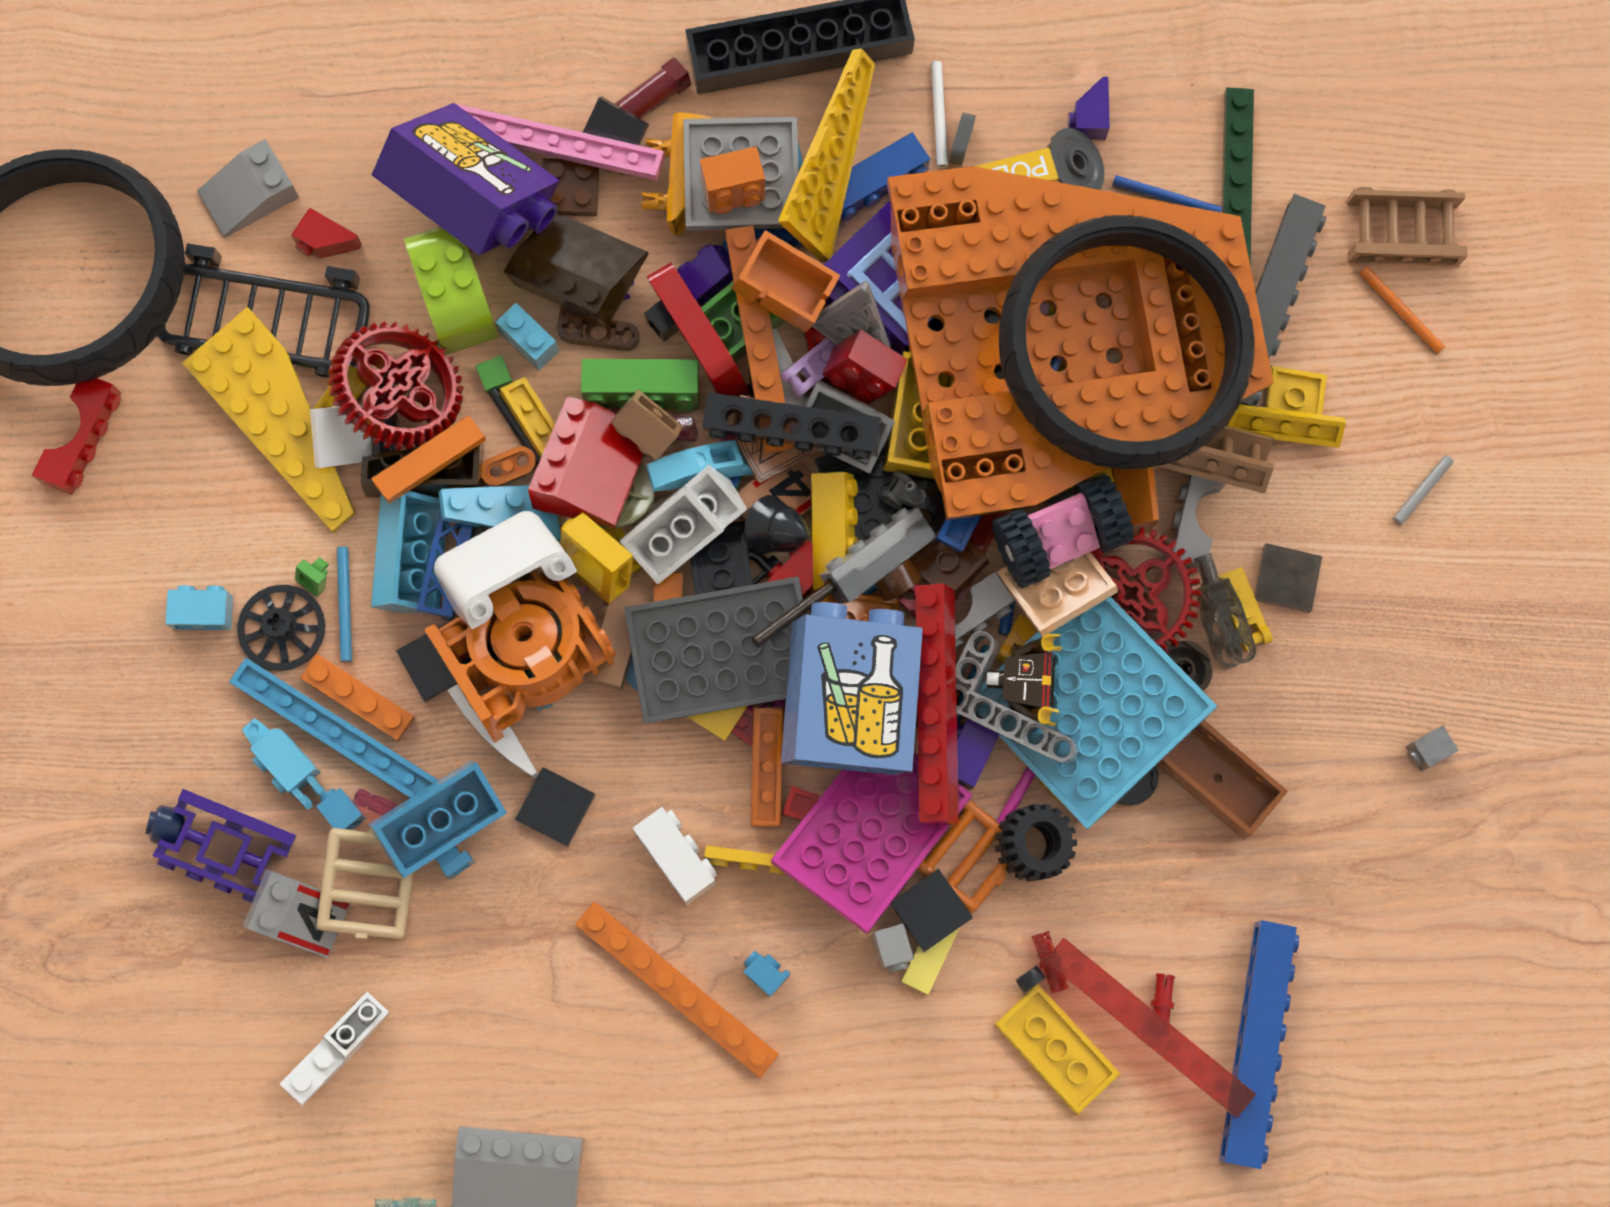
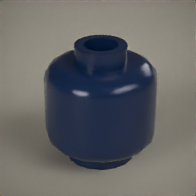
[145,805,187,845]

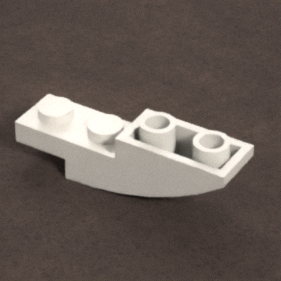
[280,992,389,1106]

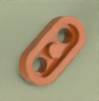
[481,446,537,486]

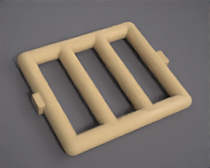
[316,828,413,939]

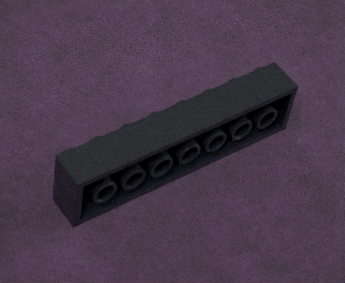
[685,0,915,94]

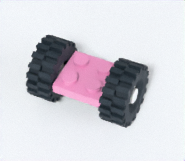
[992,473,1134,588]

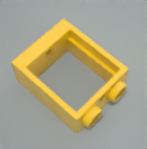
[560,512,633,604]

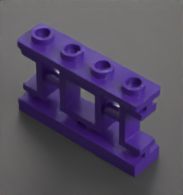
[152,789,296,903]

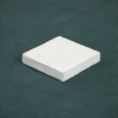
[310,403,372,468]

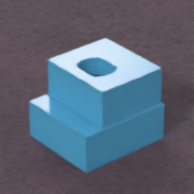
[435,846,475,880]

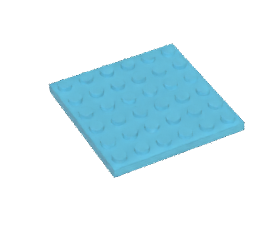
[977,597,1218,829]

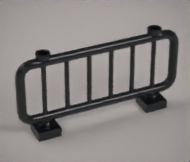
[157,243,370,378]

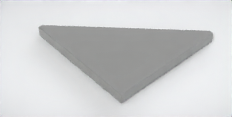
[812,280,891,348]

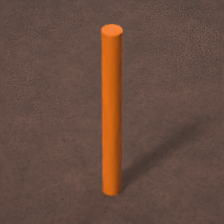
[1359,266,1446,354]

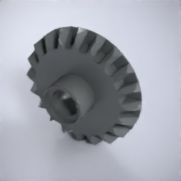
[1047,128,1104,190]

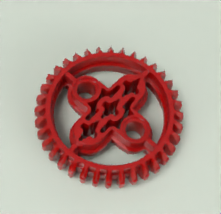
[328,321,464,451]
[1091,527,1202,654]

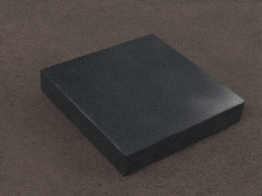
[582,96,649,175]
[515,767,596,847]
[890,868,973,952]

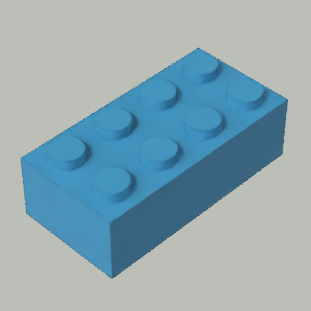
[368,761,507,878]

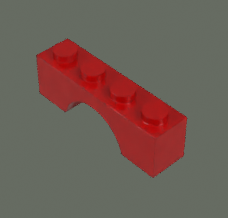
[32,378,121,495]

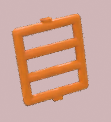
[917,800,1007,913]

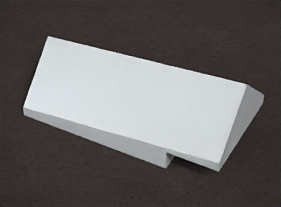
[619,465,747,584]

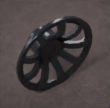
[237,585,326,671]

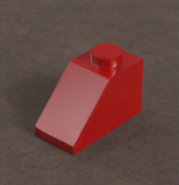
[291,207,362,259]

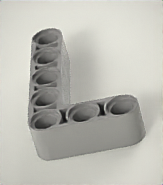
[956,631,1079,764]

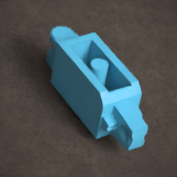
[242,718,327,810]

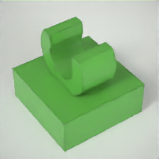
[295,557,329,597]

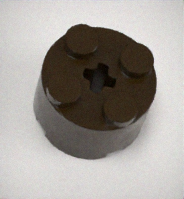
[1162,641,1212,691]

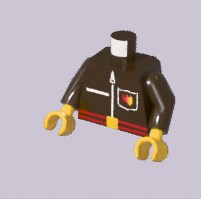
[987,633,1062,727]

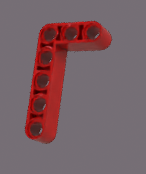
[647,262,750,397]

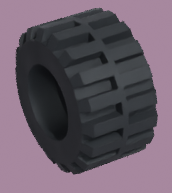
[995,804,1077,881]

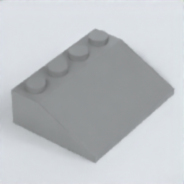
[452,1126,584,1207]

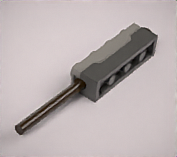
[751,508,937,648]

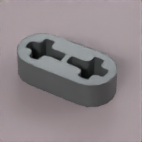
[949,112,976,165]

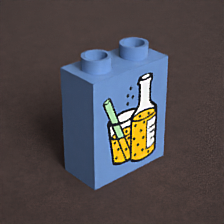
[781,602,923,775]

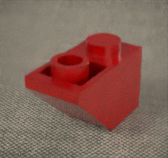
[767,540,813,599]

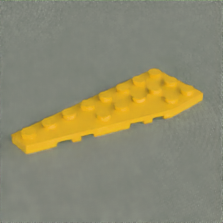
[182,307,356,533]

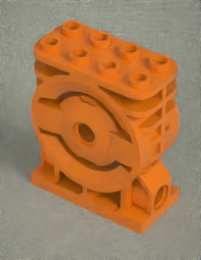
[424,569,616,743]

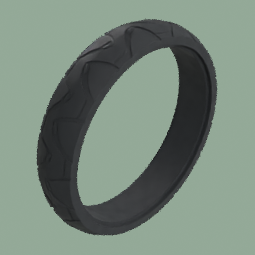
[0,149,185,386]
[999,215,1255,469]

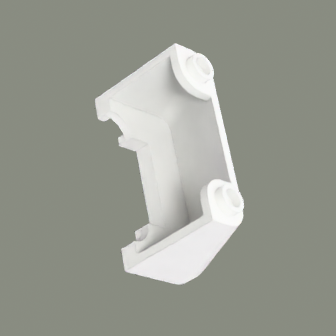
[434,511,577,629]

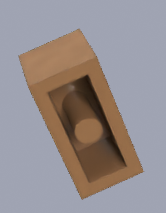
[611,389,683,460]

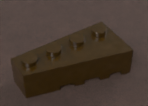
[361,443,484,498]

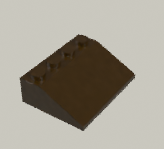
[504,213,649,327]

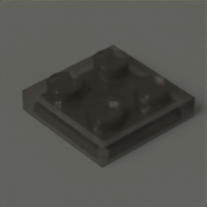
[1254,543,1322,613]

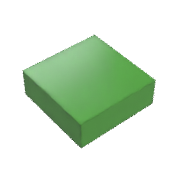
[475,355,513,394]

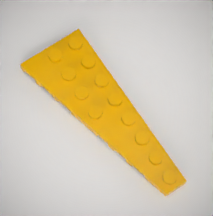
[778,49,875,262]

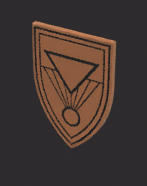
[734,395,807,483]

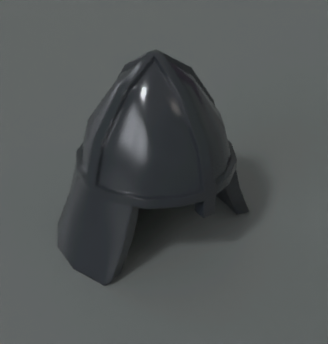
[744,495,811,554]

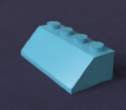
[371,491,447,614]

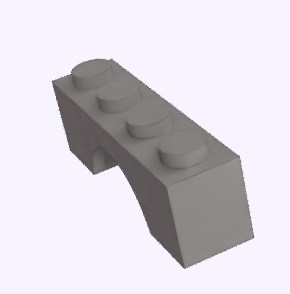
[1167,473,1225,573]
[913,572,1015,649]

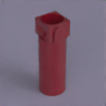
[614,57,691,119]

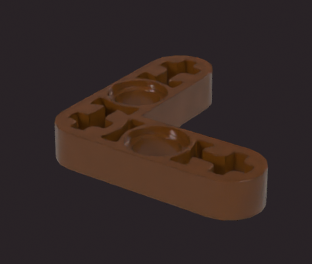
[557,306,640,351]

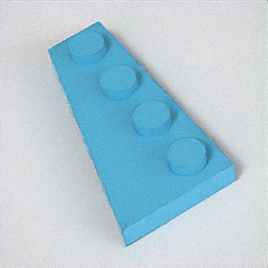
[439,485,561,542]

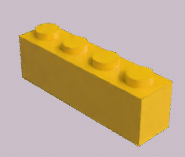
[811,472,858,590]

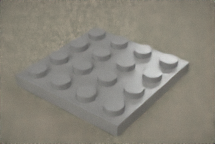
[683,117,799,231]

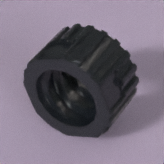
[1015,965,1045,992]

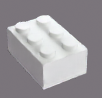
[633,807,717,906]

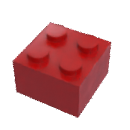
[822,329,907,404]

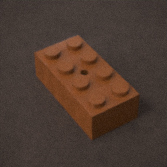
[1157,720,1288,840]

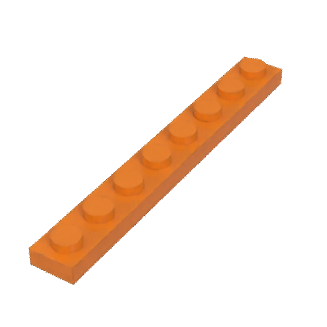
[725,226,794,454]
[575,901,779,1078]

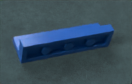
[417,509,474,621]

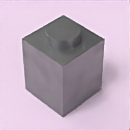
[1405,725,1459,771]

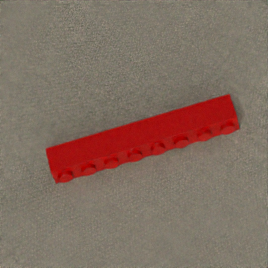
[915,583,959,826]

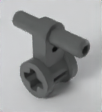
[879,471,935,516]

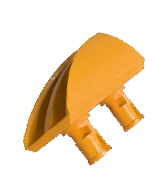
[641,112,712,236]

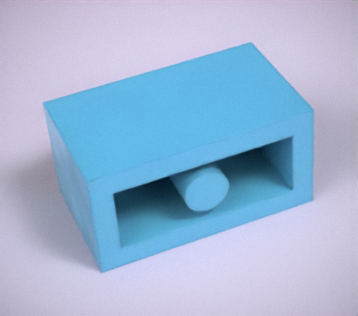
[496,303,559,371]
[166,585,233,630]

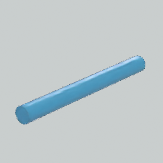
[337,547,352,662]

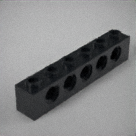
[702,392,883,460]

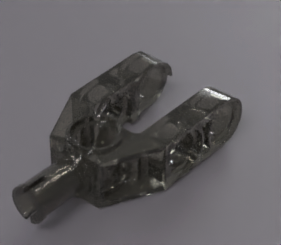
[1194,553,1256,669]

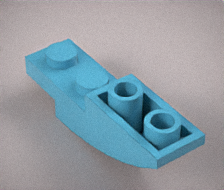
[646,440,754,492]

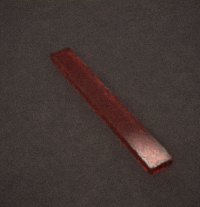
[1044,937,1256,1118]

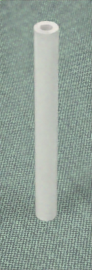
[931,61,948,169]

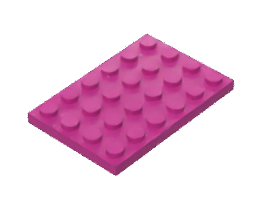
[771,752,973,934]

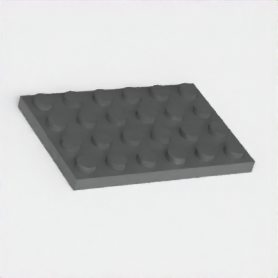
[624,577,805,724]

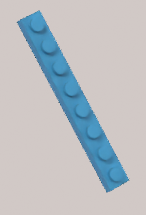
[229,658,439,798]

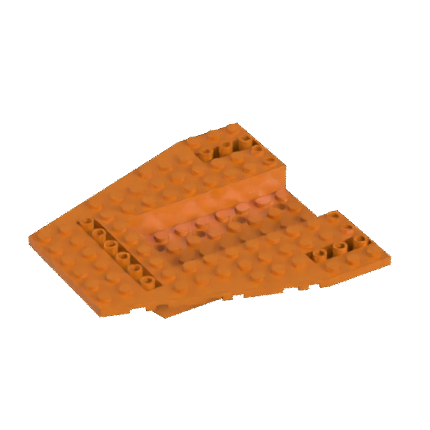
[887,166,1274,520]

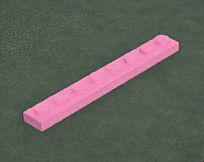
[457,104,665,181]

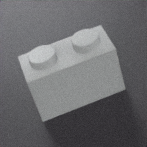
[871,924,914,974]

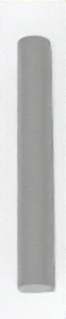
[1393,455,1454,525]

